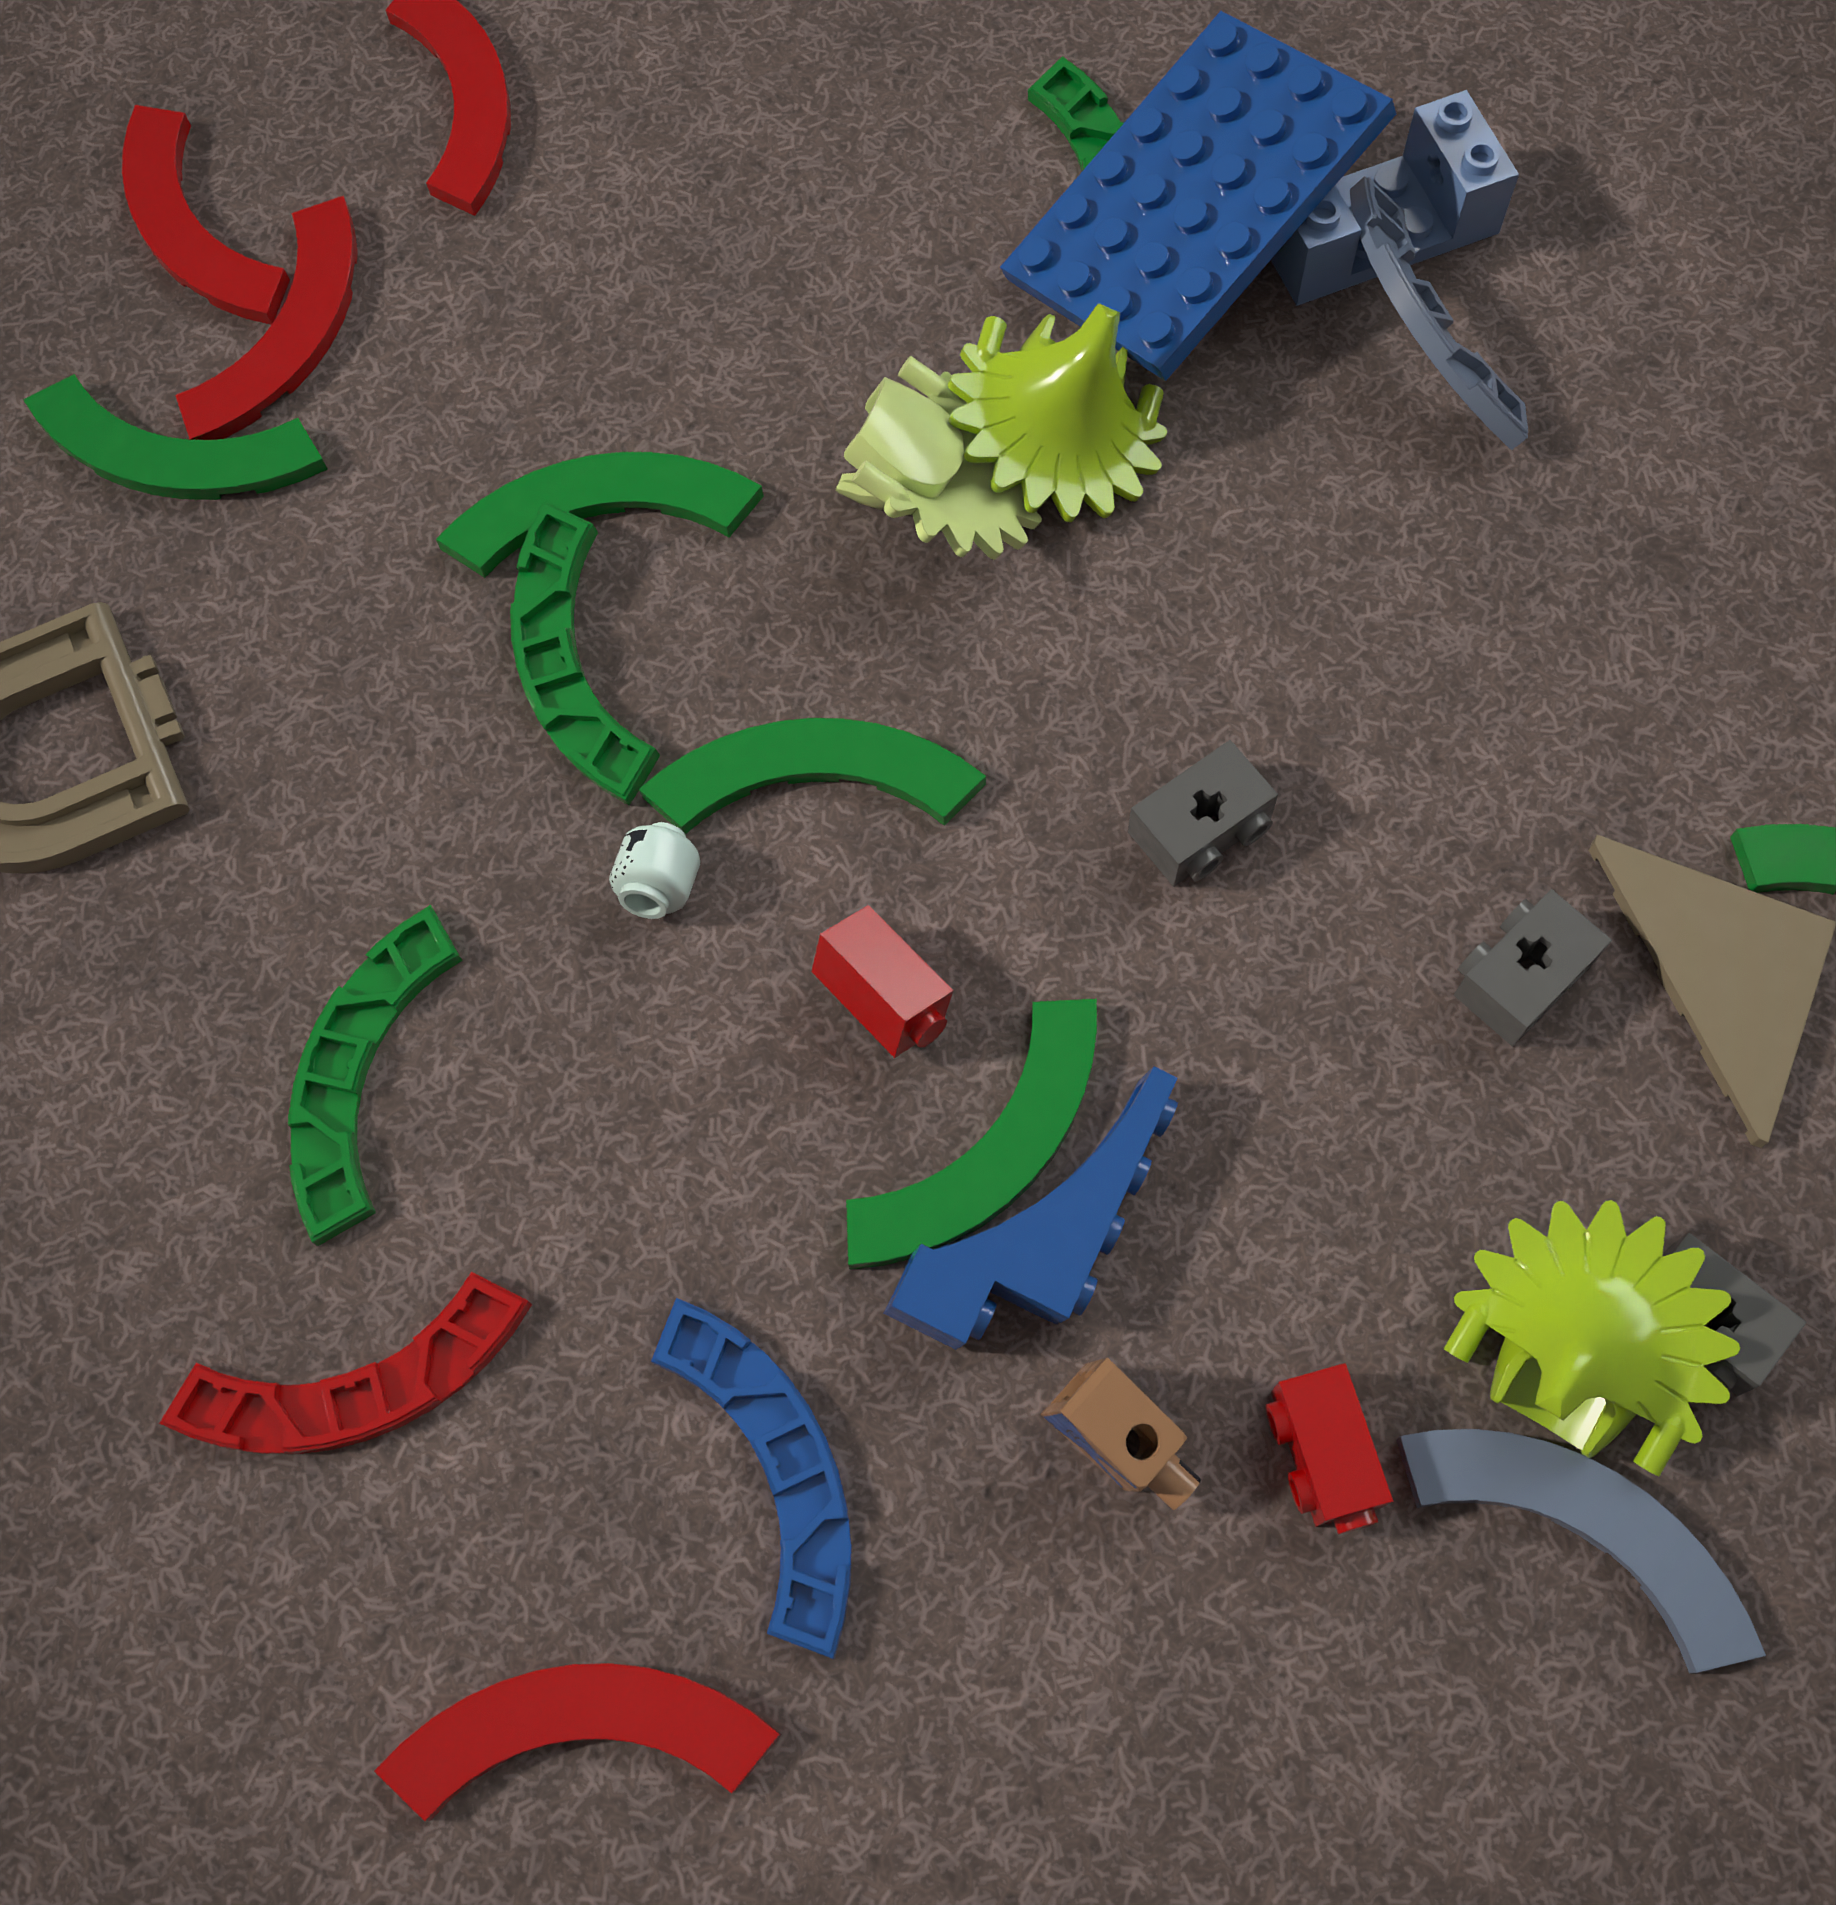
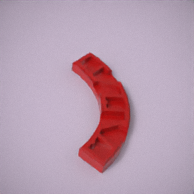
[386,0,511,216]
[122,105,290,325]
[175,195,358,440]
[159,1272,533,1454]
[374,1663,782,1821]

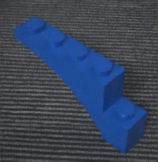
[883,1066,1178,1350]

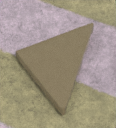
[1589,834,1836,1148]

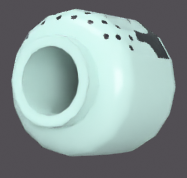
[609,822,700,919]

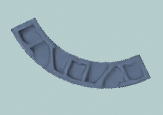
[1350,176,1528,450]
[1396,1429,1766,1674]

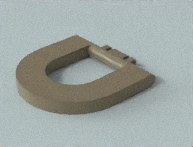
[0,602,190,874]

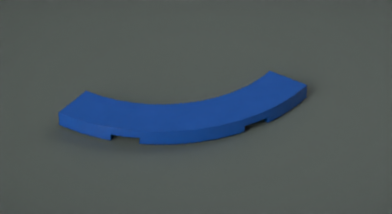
[651,1298,852,1659]

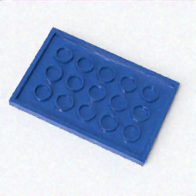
[1000,11,1396,381]

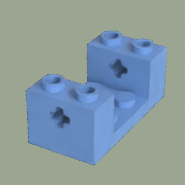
[1271,90,1519,306]

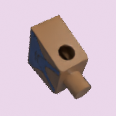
[1040,1357,1201,1510]

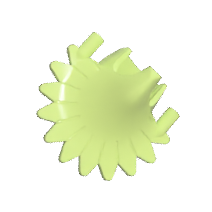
[835,356,1042,560]

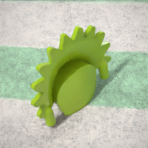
[948,303,1167,522]
[1444,1200,1740,1477]

